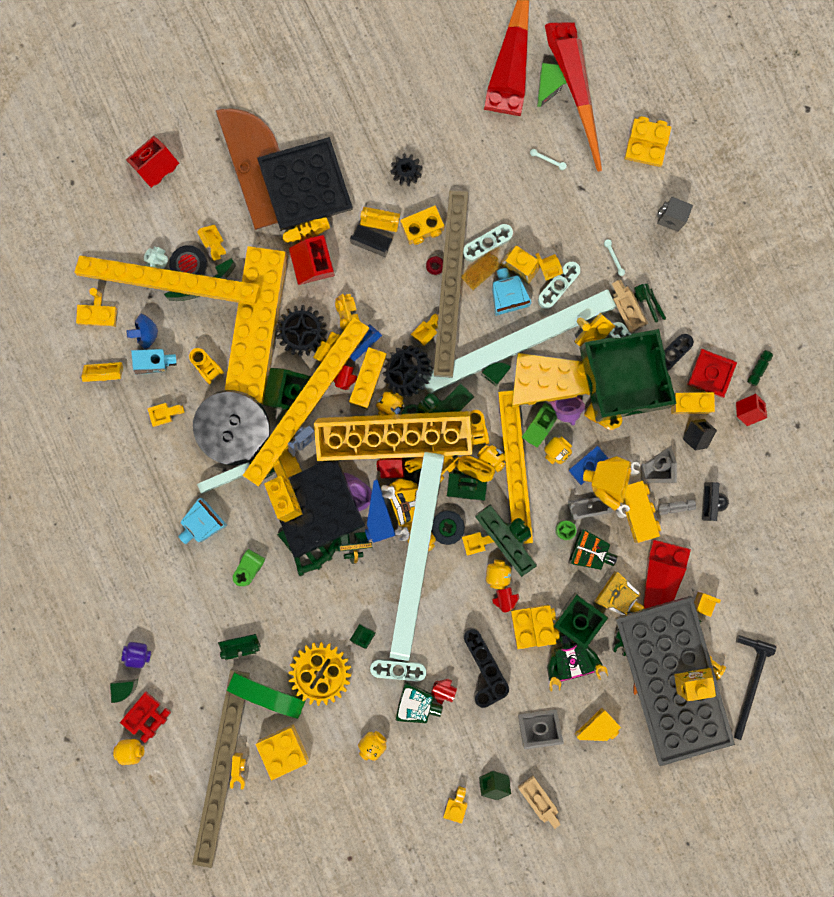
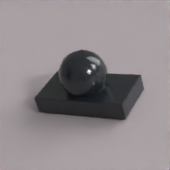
[702,482,729,521]

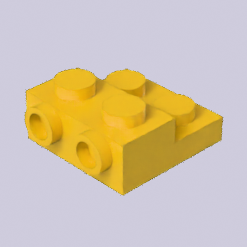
[624,116,672,167]
[511,604,559,649]

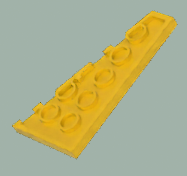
[512,353,590,408]

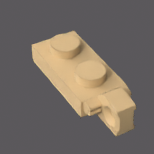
[612,280,649,333]
[518,776,561,829]

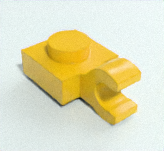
[197,225,226,261]
[411,313,439,346]
[313,332,340,363]
[147,403,185,427]
[462,532,494,556]
[230,752,246,790]
[443,786,468,824]

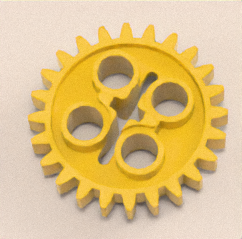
[288,642,352,706]

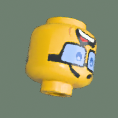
[376,390,404,415]
[477,445,506,472]

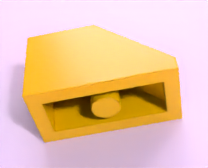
[574,708,621,741]

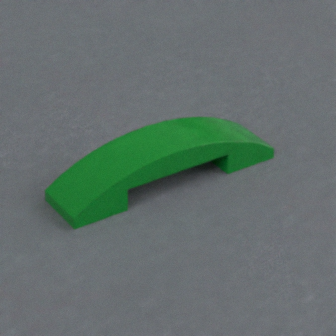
[226,672,306,719]

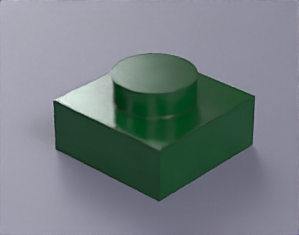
[350,624,376,649]

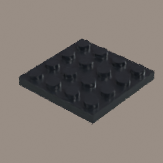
[257,137,353,231]
[279,460,365,558]

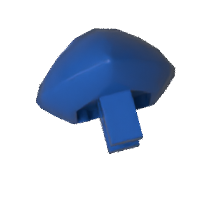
[126,313,158,350]

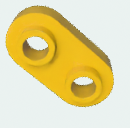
[457,455,495,482]

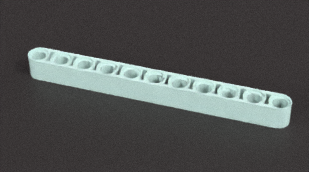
[424,290,617,393]
[390,452,444,661]

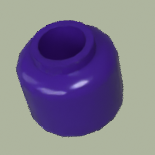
[121,642,151,668]

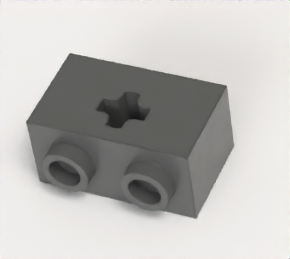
[657,197,693,232]

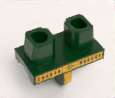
[333,532,373,564]

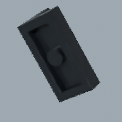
[350,225,393,258]

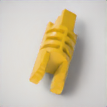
[282,217,330,243]

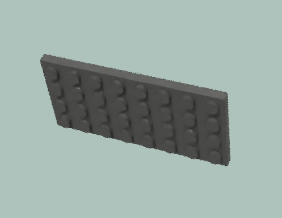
[615,596,735,766]

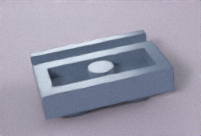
[288,425,315,457]

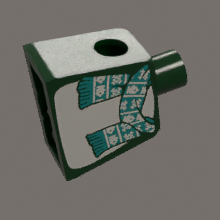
[395,682,443,723]

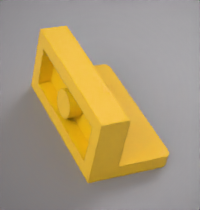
[273,447,302,479]

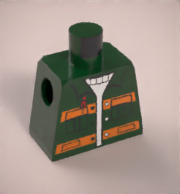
[568,529,618,570]

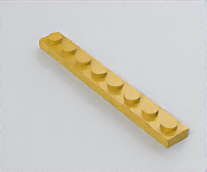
[498,391,533,544]

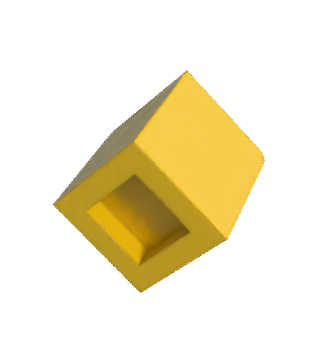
[535,253,563,281]
[694,592,721,617]

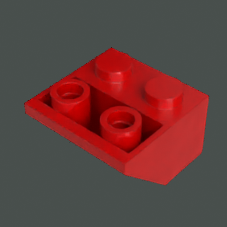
[289,235,335,285]

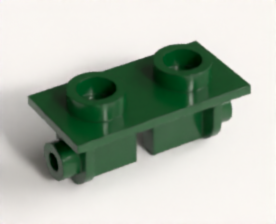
[218,634,261,660]

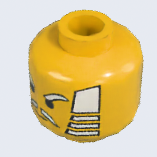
[544,436,572,464]

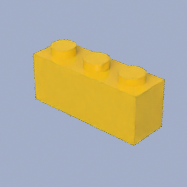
[349,347,387,410]
[622,481,661,543]

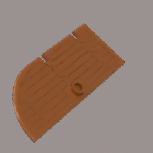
[216,109,280,230]

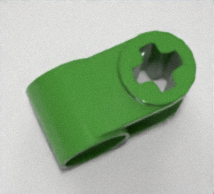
[233,549,265,586]

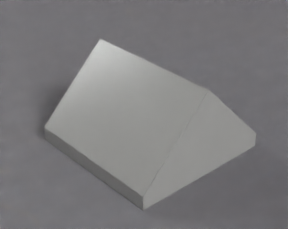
[518,710,564,749]

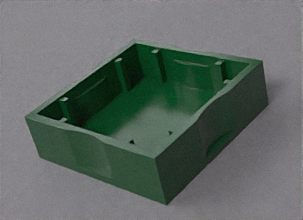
[579,329,677,422]

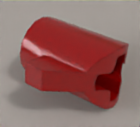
[334,365,357,390]
[492,587,520,613]
[431,679,457,704]

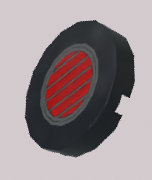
[169,245,208,276]

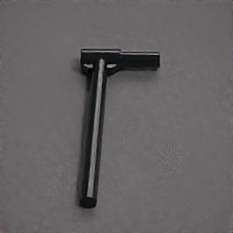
[734,635,777,740]

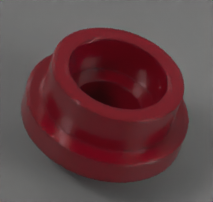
[426,256,443,275]

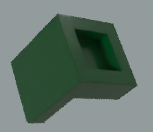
[479,771,511,800]

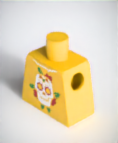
[674,668,716,701]

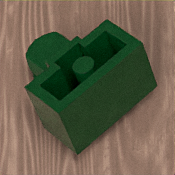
[446,470,487,501]

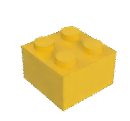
[255,724,309,781]

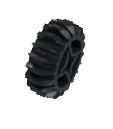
[276,305,328,357]
[382,345,433,397]

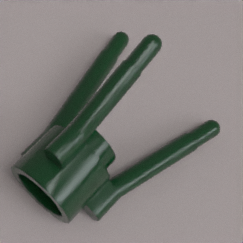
[634,283,666,323]

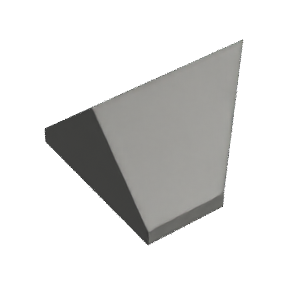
[642,446,677,483]

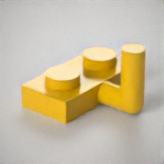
[76,288,117,327]
[574,313,615,347]

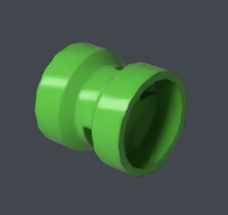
[555,521,577,540]

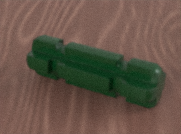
[747,350,773,386]

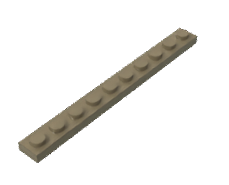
[433,191,468,378]
[192,669,250,868]

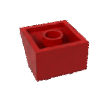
[126,136,180,188]

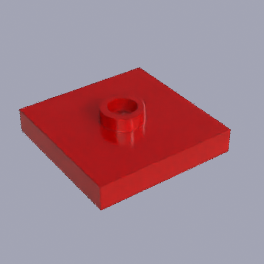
[687,349,737,398]

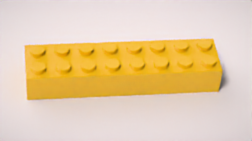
[225,246,288,405]
[314,411,473,461]

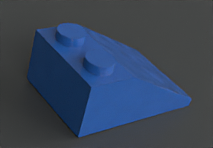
[365,480,396,543]

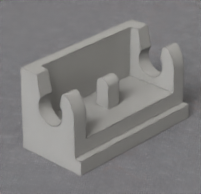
[568,496,612,520]

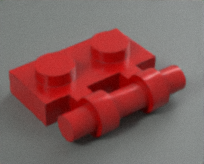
[120,691,171,743]

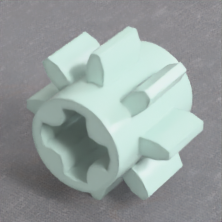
[144,246,168,269]

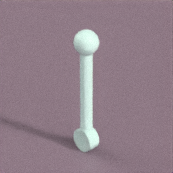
[530,149,566,170]
[604,239,625,276]

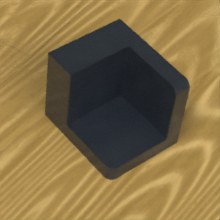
[683,419,717,451]

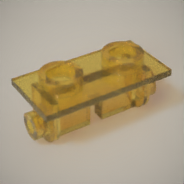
[461,252,501,290]

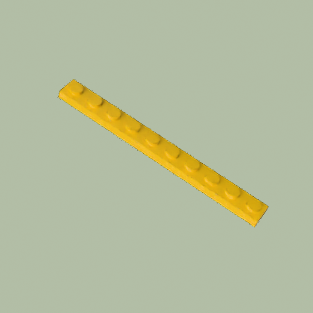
[74,255,261,306]
[242,317,370,487]

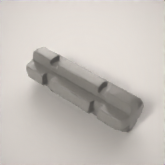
[658,500,696,515]

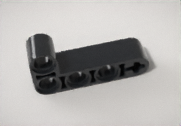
[463,627,509,708]

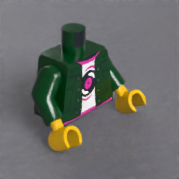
[547,634,608,691]

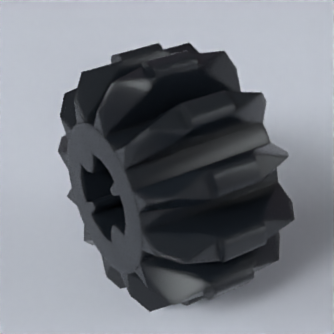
[390,153,422,187]

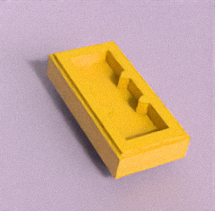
[81,362,123,382]

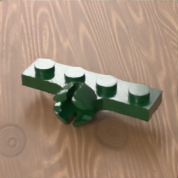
[417,383,475,413]
[475,504,537,577]

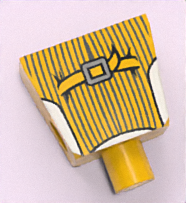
[499,245,540,285]
[594,571,644,615]

